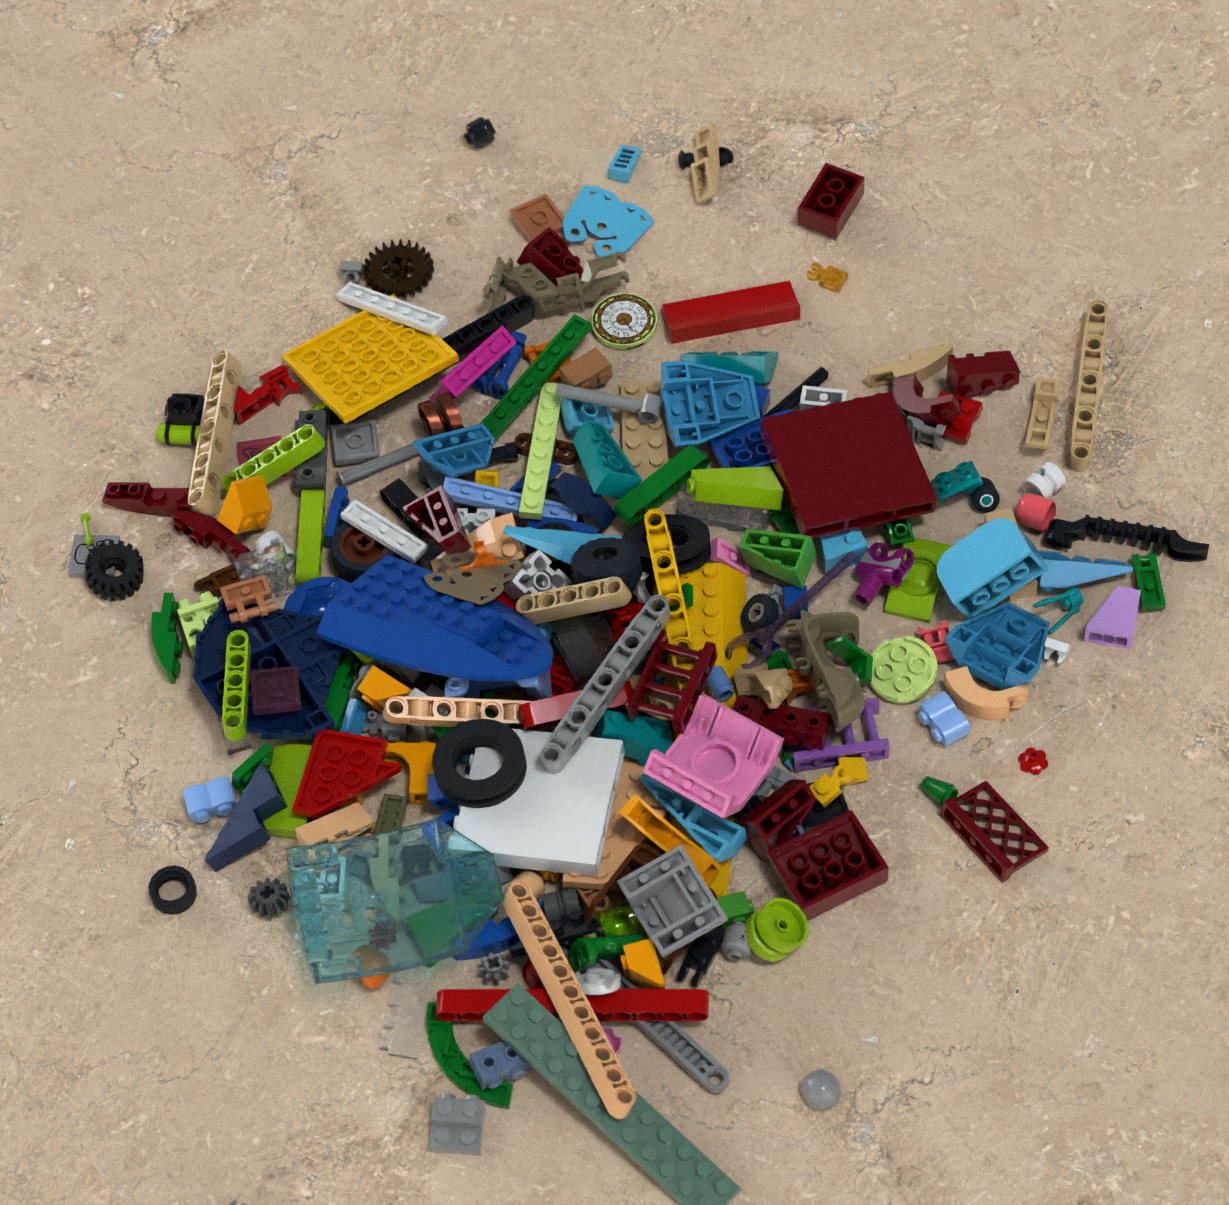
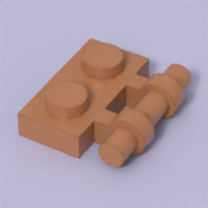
[220,575,277,623]

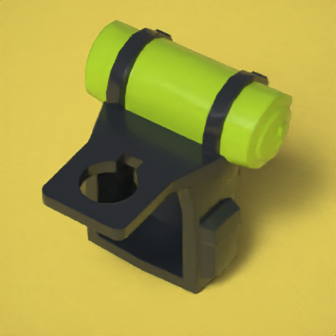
[156,393,205,447]

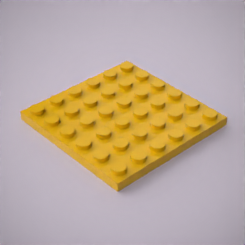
[281,294,460,424]

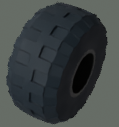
[571,537,642,591]

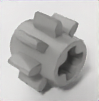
[382,722,408,743]
[479,952,510,985]

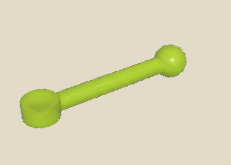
[81,513,94,545]

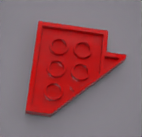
[292,729,402,819]

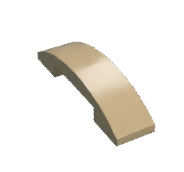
[1025,377,1060,450]

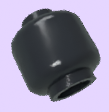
[464,117,496,148]

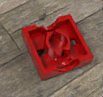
[935,391,983,444]

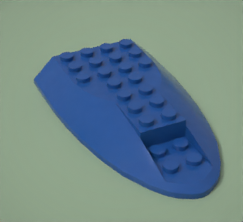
[316,555,554,681]

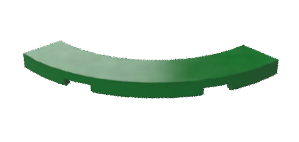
[427,1002,514,1110]

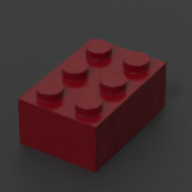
[798,163,865,239]

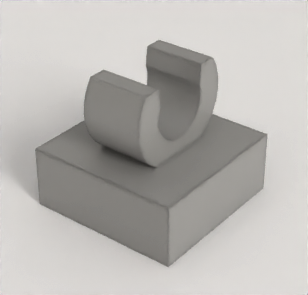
[340,261,364,284]

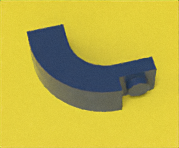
[545,472,617,531]

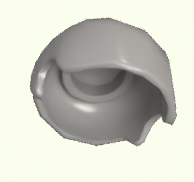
[801,1069,841,1111]

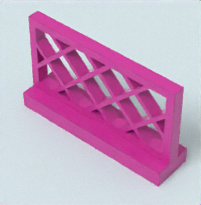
[429,325,517,403]

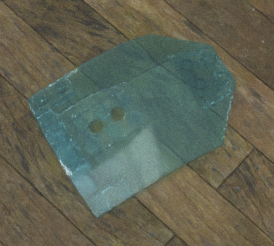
[286,817,504,984]

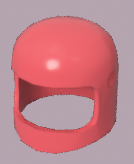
[1015,493,1056,532]

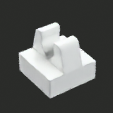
[1044,637,1072,664]

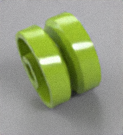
[745,897,809,962]

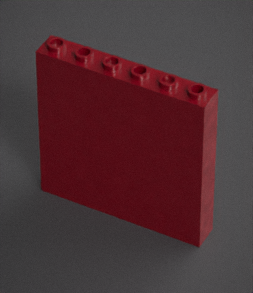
[760,392,937,539]

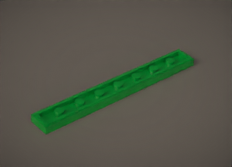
[481,314,593,442]

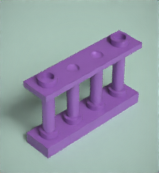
[793,698,890,772]

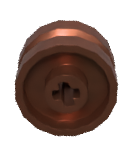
[417,393,464,437]

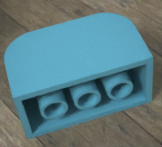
[937,518,1049,619]

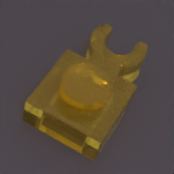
[807,262,848,293]

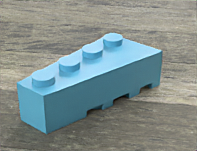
[817,529,868,576]

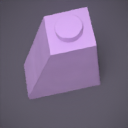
[1084,586,1141,649]

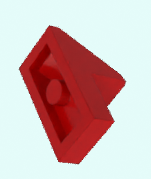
[234,383,275,425]

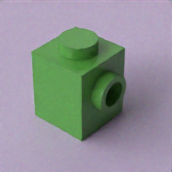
[717,891,754,929]

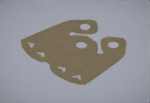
[424,552,521,605]

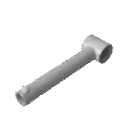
[555,383,662,424]

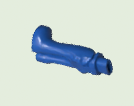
[470,331,527,399]

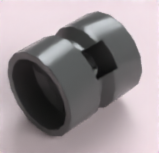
[541,888,580,924]

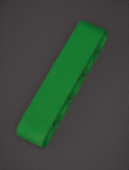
[613,445,710,526]

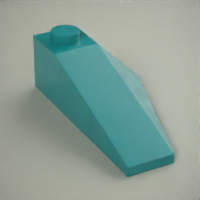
[680,351,778,387]

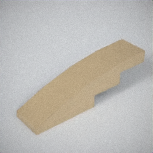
[690,123,720,204]

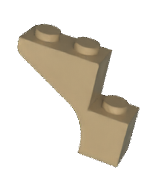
[733,663,793,708]

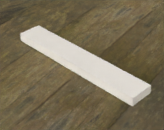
[336,282,449,336]

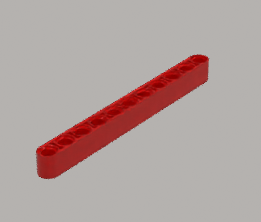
[435,989,709,1021]

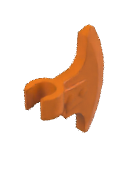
[459,540,508,576]

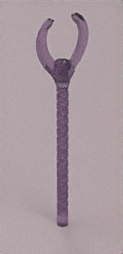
[725,551,857,669]

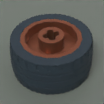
[331,522,401,583]

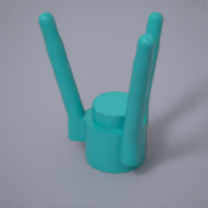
[1034,587,1084,634]

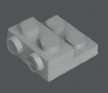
[429,1093,486,1156]

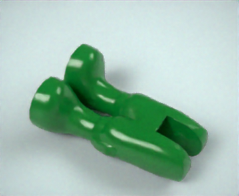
[569,934,644,972]

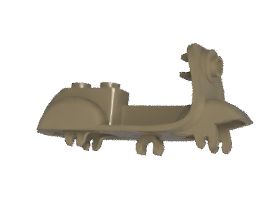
[786,609,867,733]

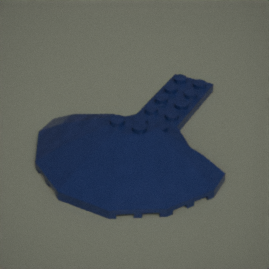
[193,598,350,739]

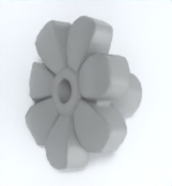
[362,708,388,736]

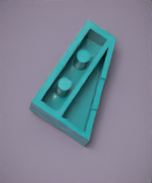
[593,710,673,767]

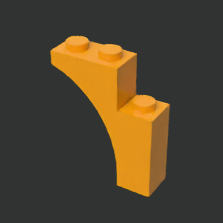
[619,793,723,886]

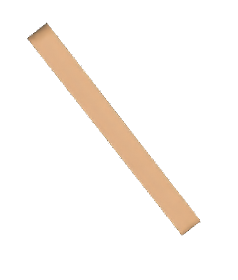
[502,880,637,1119]

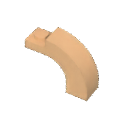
[944,666,1029,720]

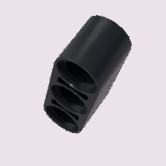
[379,478,424,536]

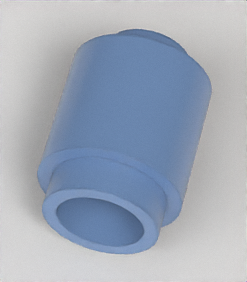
[705,666,734,702]

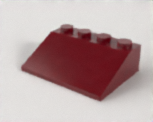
[766,810,889,920]

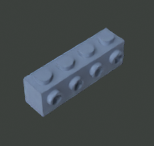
[470,1018,564,1090]

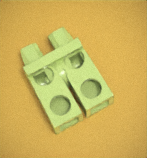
[177,591,219,659]

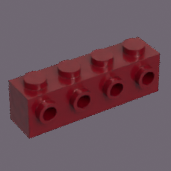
[732,695,830,751]

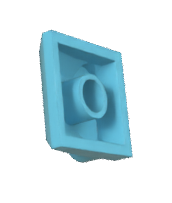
[561,398,615,436]

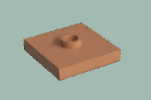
[510,194,564,242]

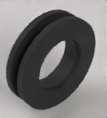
[622,514,711,576]
[432,719,527,808]

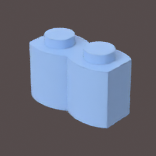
[918,691,970,747]
[182,777,237,823]

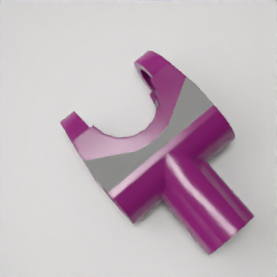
[853,542,914,606]

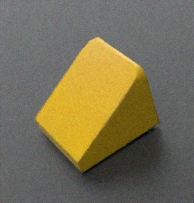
[838,757,869,786]

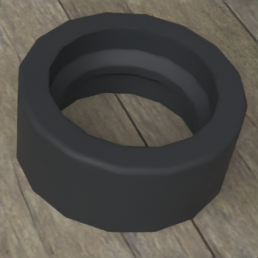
[149,865,197,915]

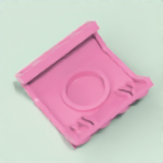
[643,694,784,819]

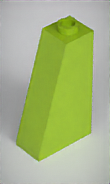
[687,466,783,510]

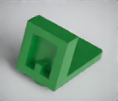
[826,637,873,685]

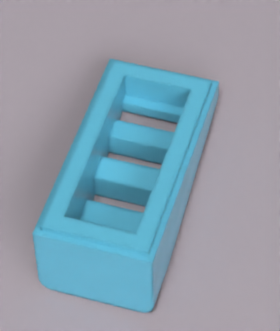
[608,145,642,183]

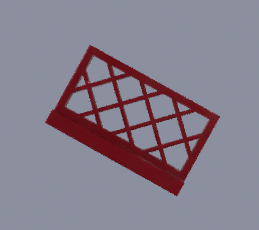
[940,781,1049,883]

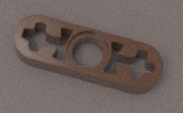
[514,433,578,465]

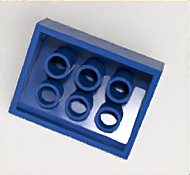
[708,409,792,481]

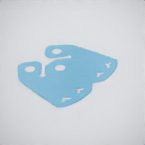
[562,186,654,257]

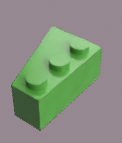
[739,528,817,589]

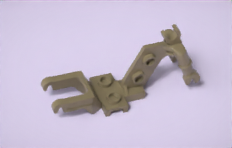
[483,252,630,314]

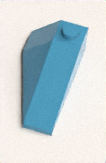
[1037,550,1133,591]

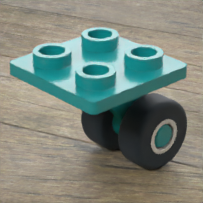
[931,461,1000,513]

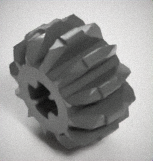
[248,877,290,919]

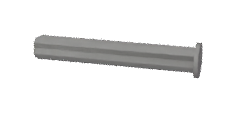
[336,443,421,488]

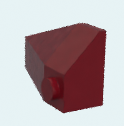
[517,227,603,303]

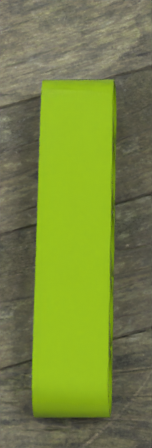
[222,424,325,493]
[296,490,326,586]
[222,630,251,741]

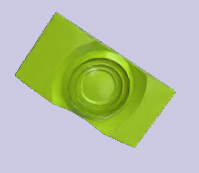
[884,537,952,623]

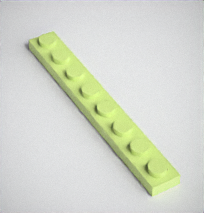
[519,382,561,520]

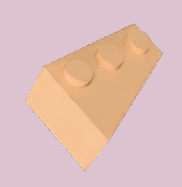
[295,802,376,872]

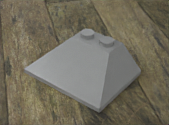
[617,845,728,957]

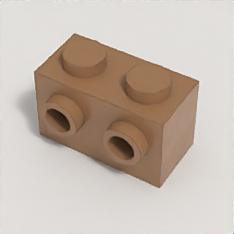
[560,347,612,390]

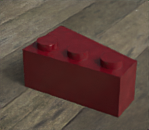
[946,350,1020,399]
[402,485,471,555]
[738,779,817,862]

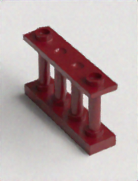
[625,630,718,734]

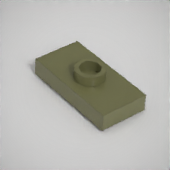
[374,793,409,842]

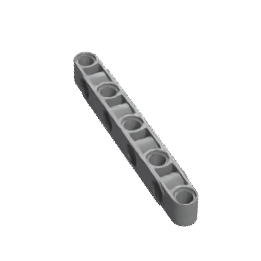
[540,595,671,774]

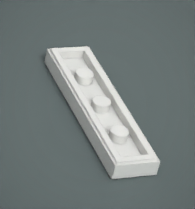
[341,499,428,564]

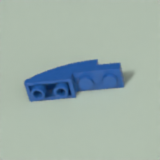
[451,899,545,960]

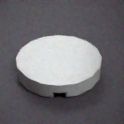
[574,968,621,995]

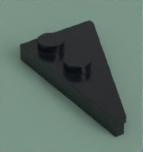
[508,908,605,958]

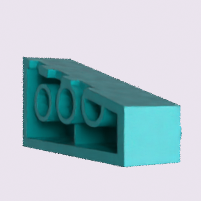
[572,419,642,499]

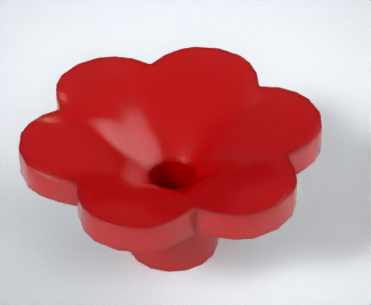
[1018,748,1048,775]

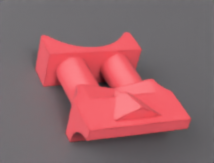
[918,619,955,664]

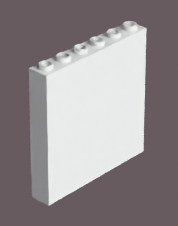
[448,728,625,877]

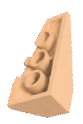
[430,513,526,579]

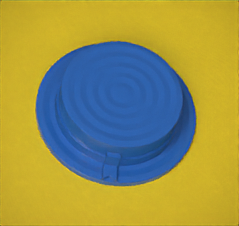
[284,577,351,617]

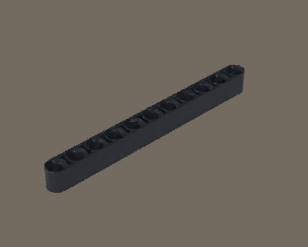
[327,295,535,425]

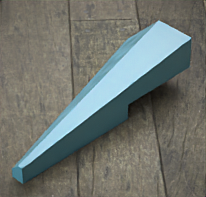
[503,525,622,565]
[639,773,747,863]

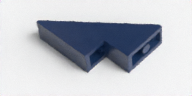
[205,762,288,872]

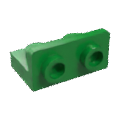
[232,742,273,794]

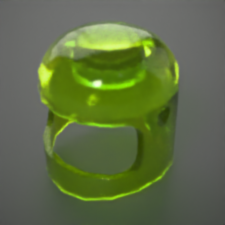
[596,902,641,938]

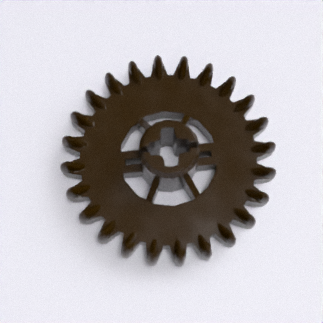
[363,238,434,298]

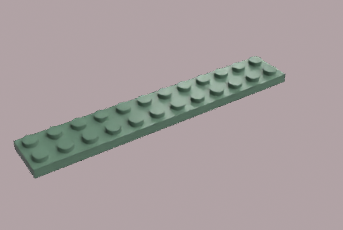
[482,983,741,1205]

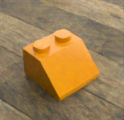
[217,475,272,534]
[357,666,412,713]
[620,938,665,989]

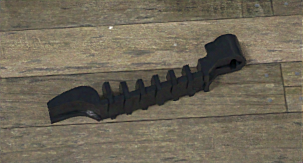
[1044,514,1210,562]

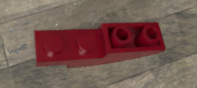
[102,482,192,517]
[171,510,251,563]

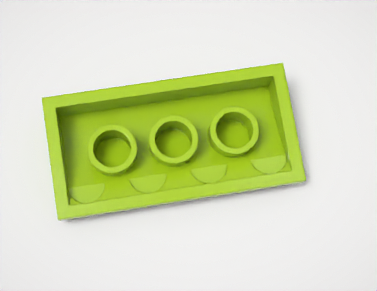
[263,744,313,839]

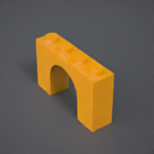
[342,741,436,805]

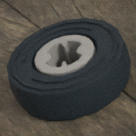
[741,594,779,635]

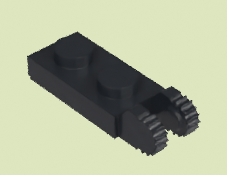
[677,926,725,988]

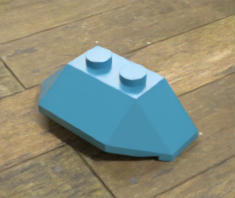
[413,423,495,478]

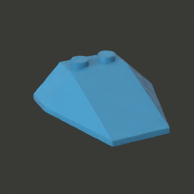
[661,361,761,447]
[945,602,1050,690]

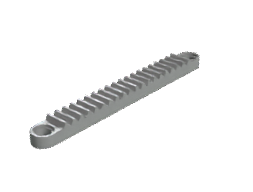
[561,943,729,1094]

